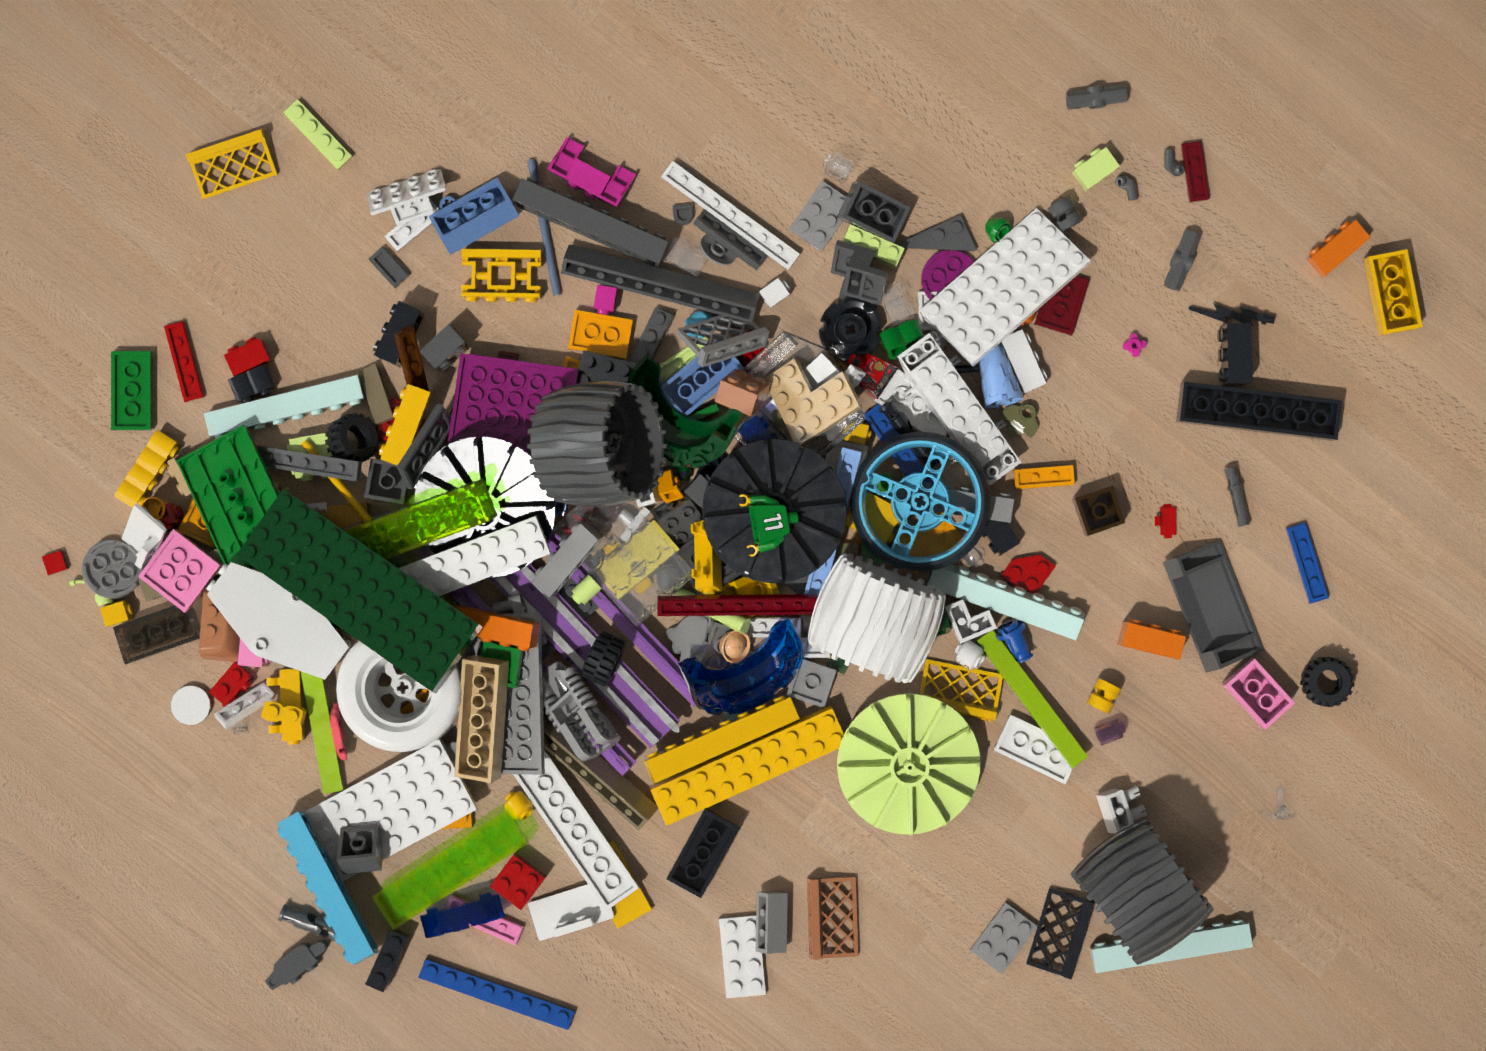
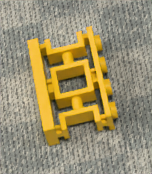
[461,249,542,303]

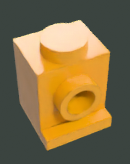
[658,470,684,503]

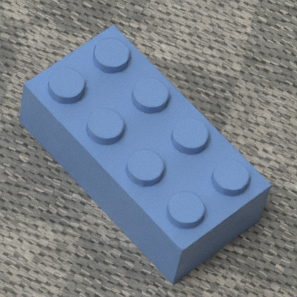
[429,178,519,255]
[661,339,744,416]

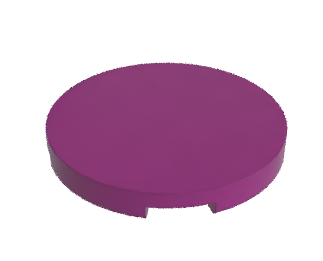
[921,250,975,301]

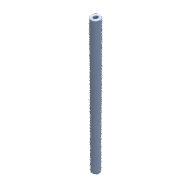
[527,159,561,296]

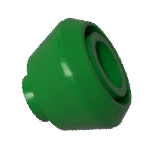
[985,217,1011,243]

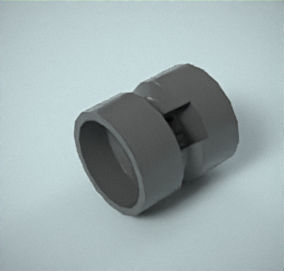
[1048,196,1084,232]

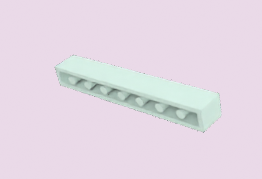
[204,375,366,439]
[927,565,1085,640]
[1090,919,1253,973]

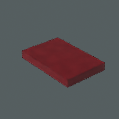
[1034,276,1090,336]

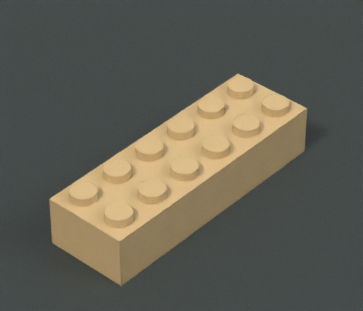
[454,655,509,783]

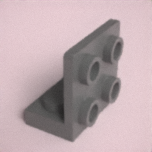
[651,490,703,548]

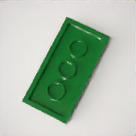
[111,351,152,431]

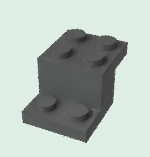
[831,240,888,305]

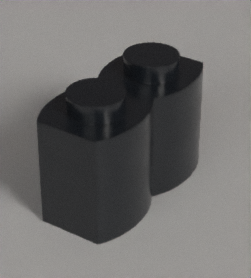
[228,365,275,403]

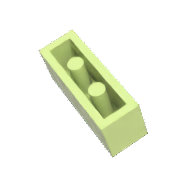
[843,224,905,269]

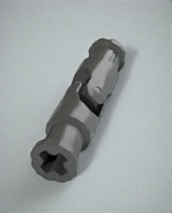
[278,904,336,941]

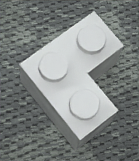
[945,599,997,644]

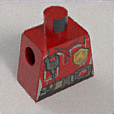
[848,353,898,399]

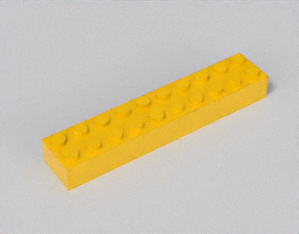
[650,705,844,826]

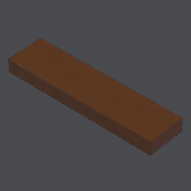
[394,325,429,391]

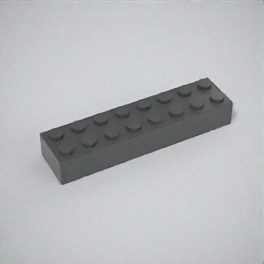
[512,177,668,267]

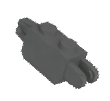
[265,940,328,990]

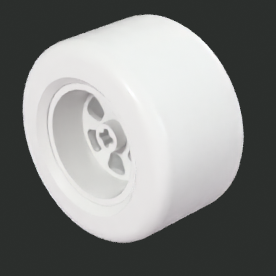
[336,641,462,752]

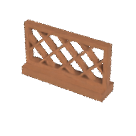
[807,876,858,960]

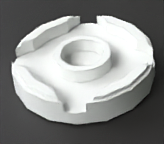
[171,686,211,725]

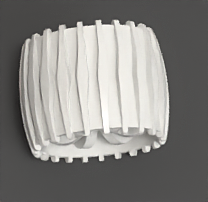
[808,553,946,683]

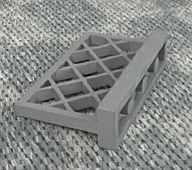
[676,315,769,367]

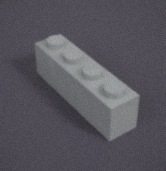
[532,521,604,598]

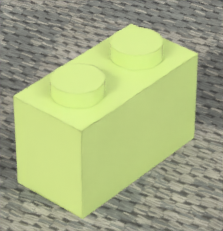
[1072,147,1120,192]

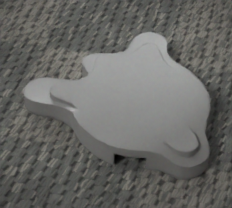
[665,616,714,670]

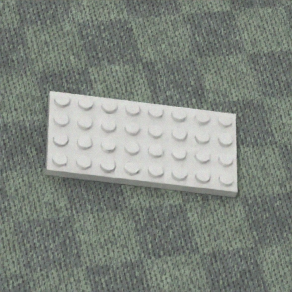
[919,208,1091,366]
[304,738,478,881]

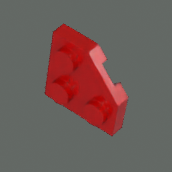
[1000,555,1056,594]

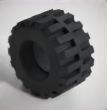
[325,413,380,462]
[582,631,626,686]
[1300,657,1355,707]

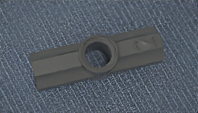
[1066,85,1127,110]
[1163,230,1201,292]

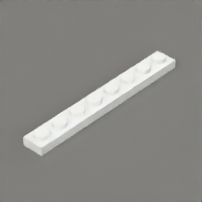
[661,161,800,270]

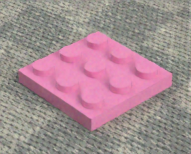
[138,529,222,613]

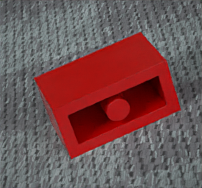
[224,337,272,376]

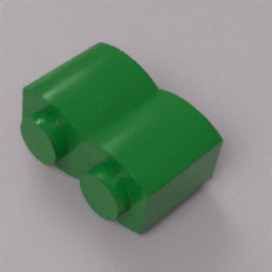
[879,320,924,359]

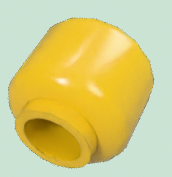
[504,791,534,821]

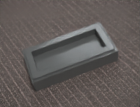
[368,246,410,289]

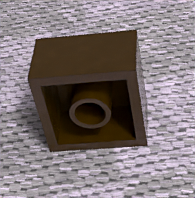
[1072,486,1125,536]

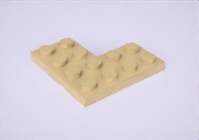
[764,358,863,445]

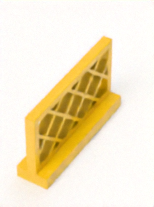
[186,129,278,199]
[919,659,1003,722]

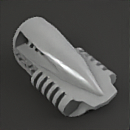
[542,661,620,761]

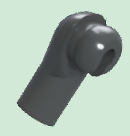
[1164,149,1185,176]
[1115,175,1138,201]

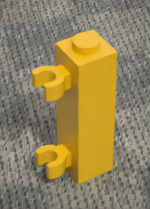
[691,520,722,595]
[266,669,305,745]

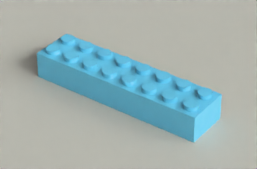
[277,812,380,965]

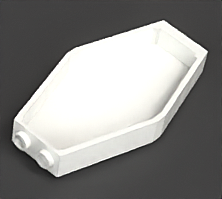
[206,562,349,680]

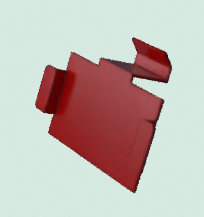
[1155,504,1176,538]

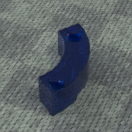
[420,892,505,938]

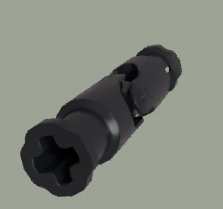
[878,399,940,468]

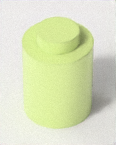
[571,574,602,605]

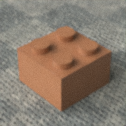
[715,369,770,416]

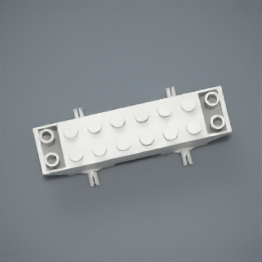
[897,333,1021,486]

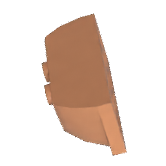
[199,580,240,662]

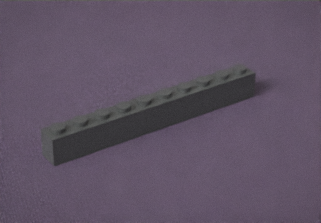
[561,244,760,323]

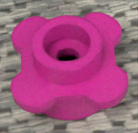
[1123,333,1146,357]

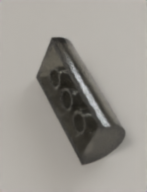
[113,606,201,665]

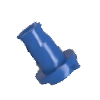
[995,619,1033,663]

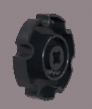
[819,298,882,362]

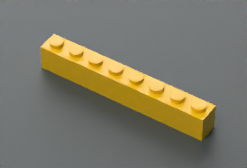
[644,695,800,783]

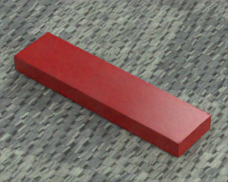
[164,321,204,403]

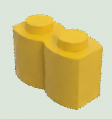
[261,701,307,726]

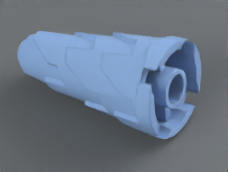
[980,343,1024,409]

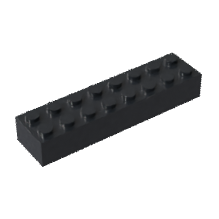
[1176,382,1342,441]

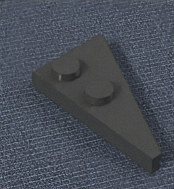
[898,215,976,252]

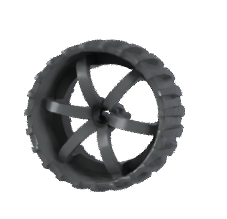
[527,381,668,507]
[1071,819,1214,965]

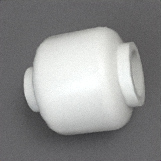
[955,641,985,670]

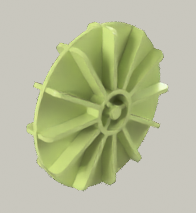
[837,693,981,836]

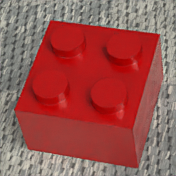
[489,853,547,910]

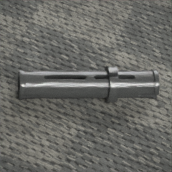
[1224,466,1250,527]

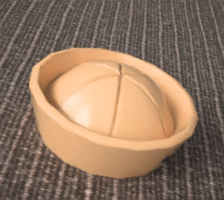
[719,630,751,663]

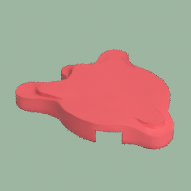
[330,703,348,760]

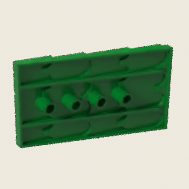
[176,425,279,569]

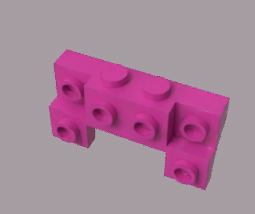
[547,137,636,208]

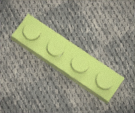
[283,99,352,171]

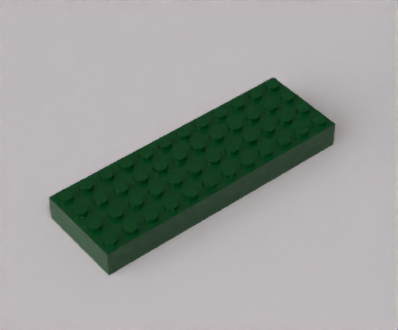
[236,489,483,694]

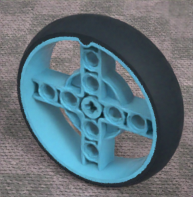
[851,432,991,572]

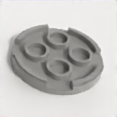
[82,540,143,599]

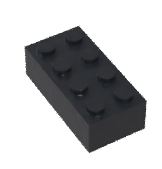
[666,808,740,898]

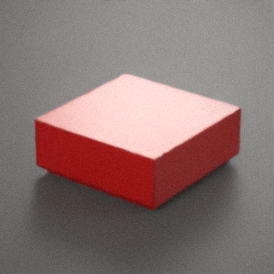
[42,550,68,576]

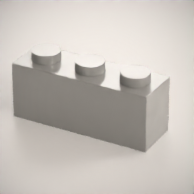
[756,891,788,954]

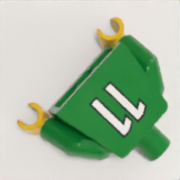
[739,494,798,557]

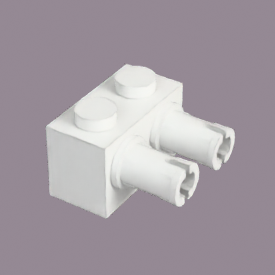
[1096,786,1147,833]

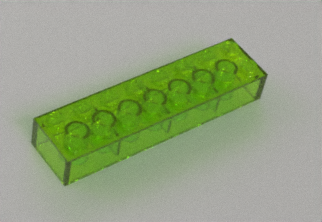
[344,478,498,559]
[372,810,529,930]

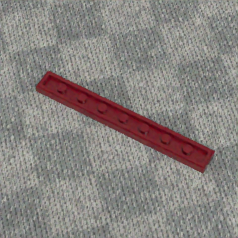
[657,594,818,616]

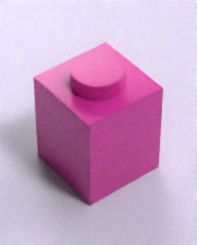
[594,285,618,316]

